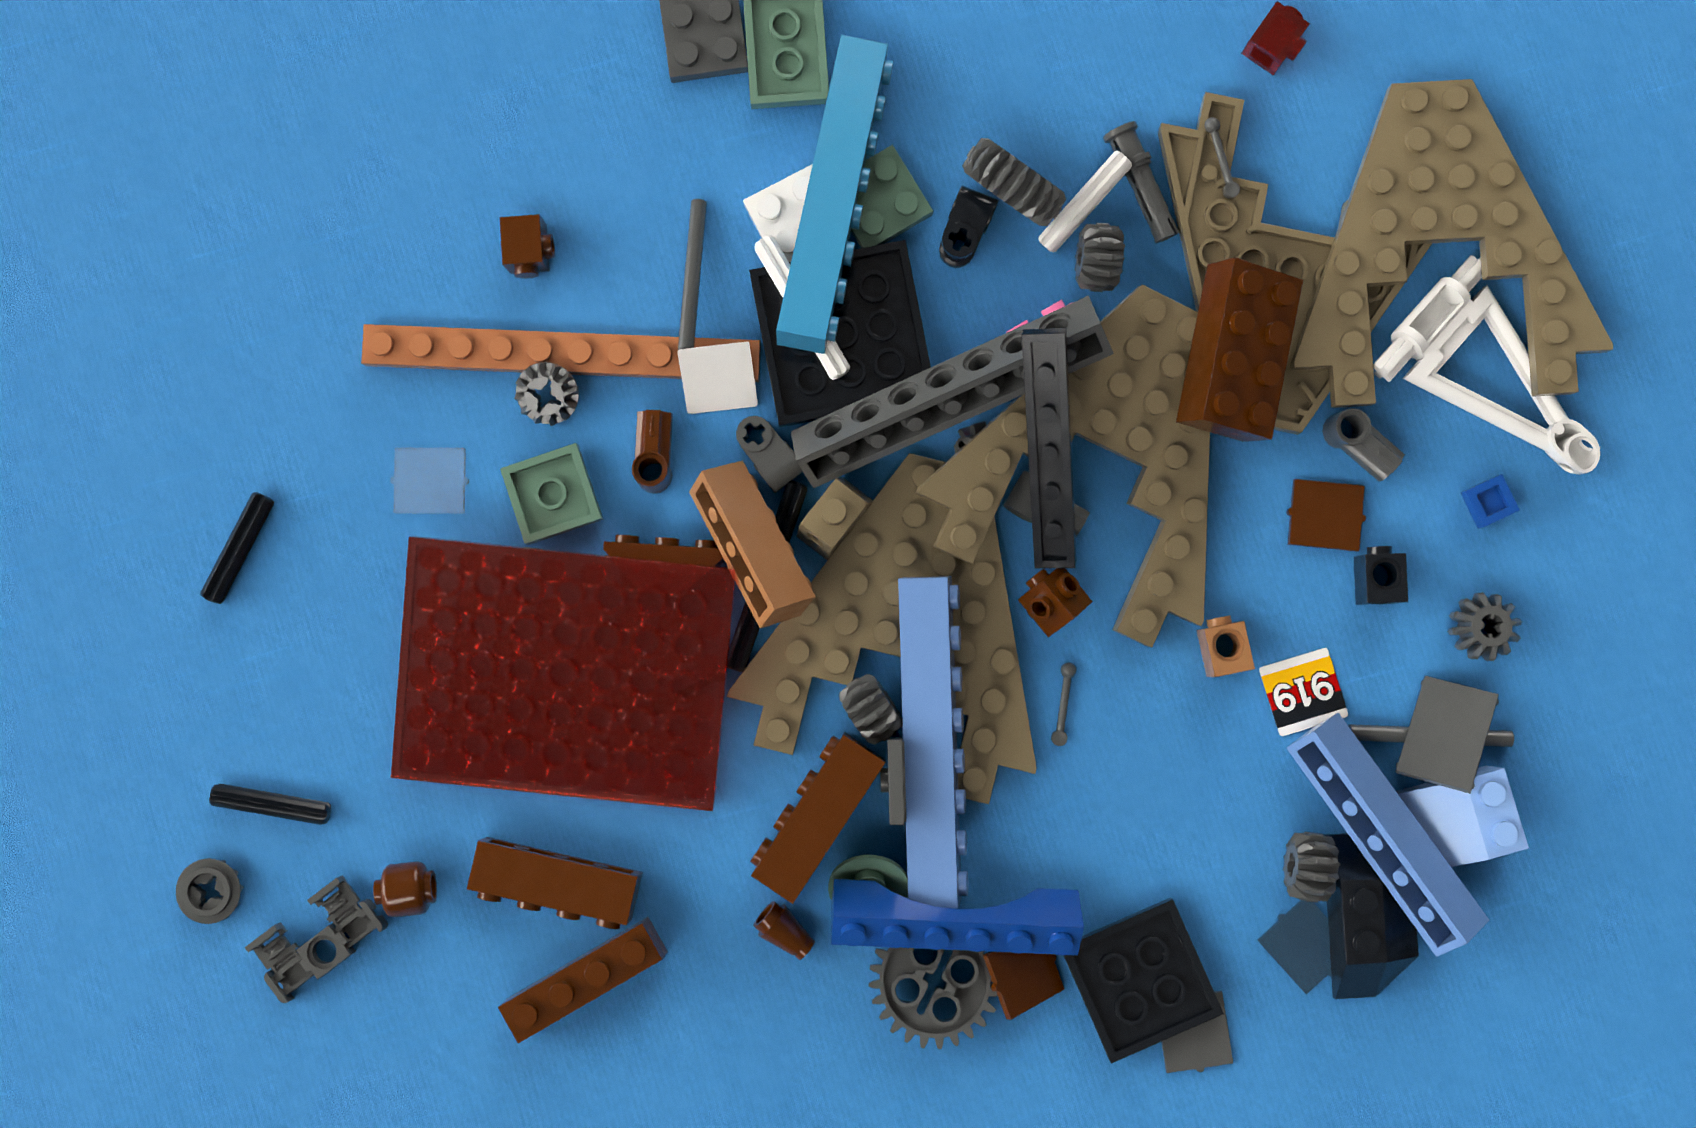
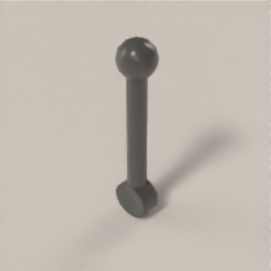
[1204,117,1240,199]
[1051,662,1076,746]

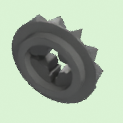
[514,362,579,426]
[176,858,244,924]

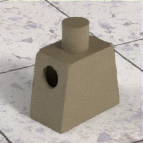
[796,477,873,561]

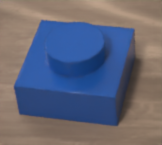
[1460,474,1520,529]

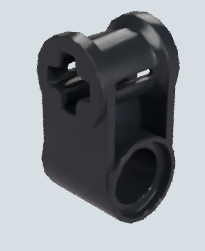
[939,185,999,268]

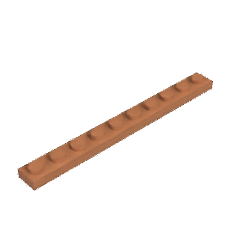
[361,324,761,382]

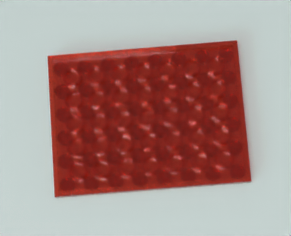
[391,536,736,811]

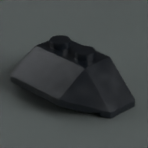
[1323,833,1419,999]

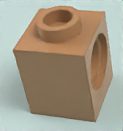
[1196,615,1255,677]

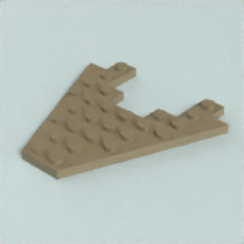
[1158,92,1432,435]
[727,453,1037,804]

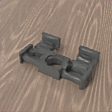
[245,875,388,1003]

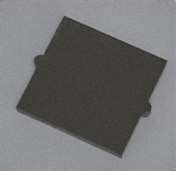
[1257,900,1332,994]

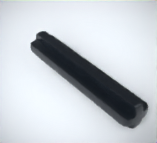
[200,492,274,604]
[209,784,331,825]

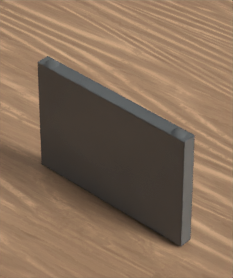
[1396,676,1499,794]

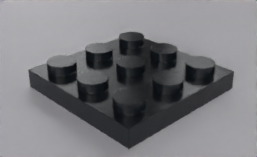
[1063,898,1224,1064]

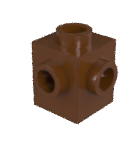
[1018,568,1093,637]

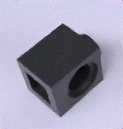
[1354,546,1408,605]

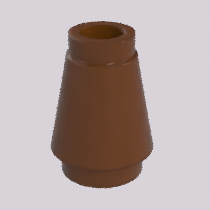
[753,901,815,960]

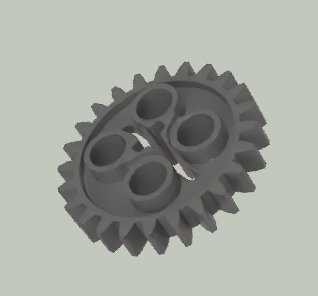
[869,947,998,1050]

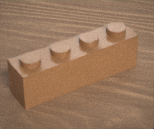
[689,460,816,629]

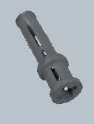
[1103,121,1180,244]

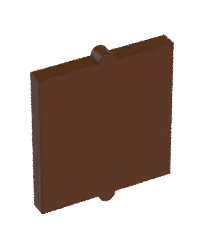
[1286,479,1366,552]
[983,952,1065,1020]

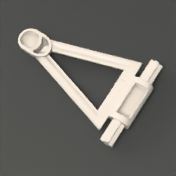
[1373,255,1600,475]

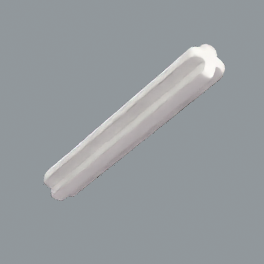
[755,235,850,380]

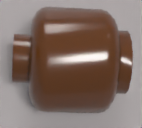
[373,862,437,917]

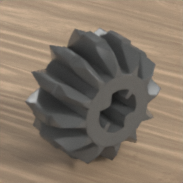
[1074,223,1125,292]
[1447,592,1523,661]
[839,674,903,745]
[1282,832,1340,903]

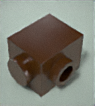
[499,214,555,279]

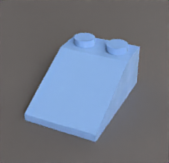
[1396,765,1529,867]

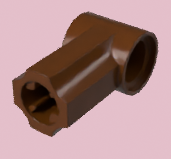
[632,410,673,494]

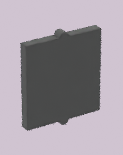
[1161,991,1233,1073]

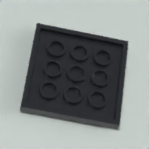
[749,240,931,427]

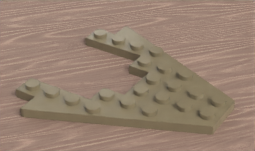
[1290,79,1613,408]
[916,285,1210,648]

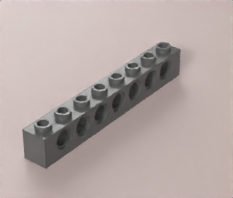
[791,295,1114,488]

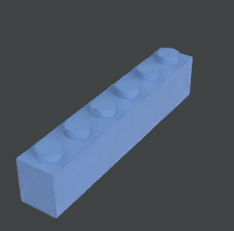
[1286,713,1489,957]

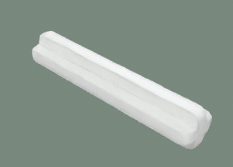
[1038,151,1132,253]

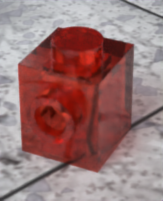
[1241,1,1310,75]

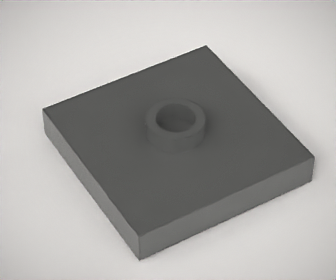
[880,737,906,825]

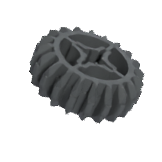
[962,138,1066,226]

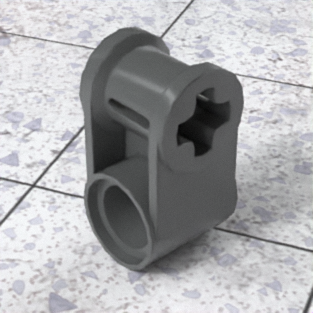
[736,416,803,493]

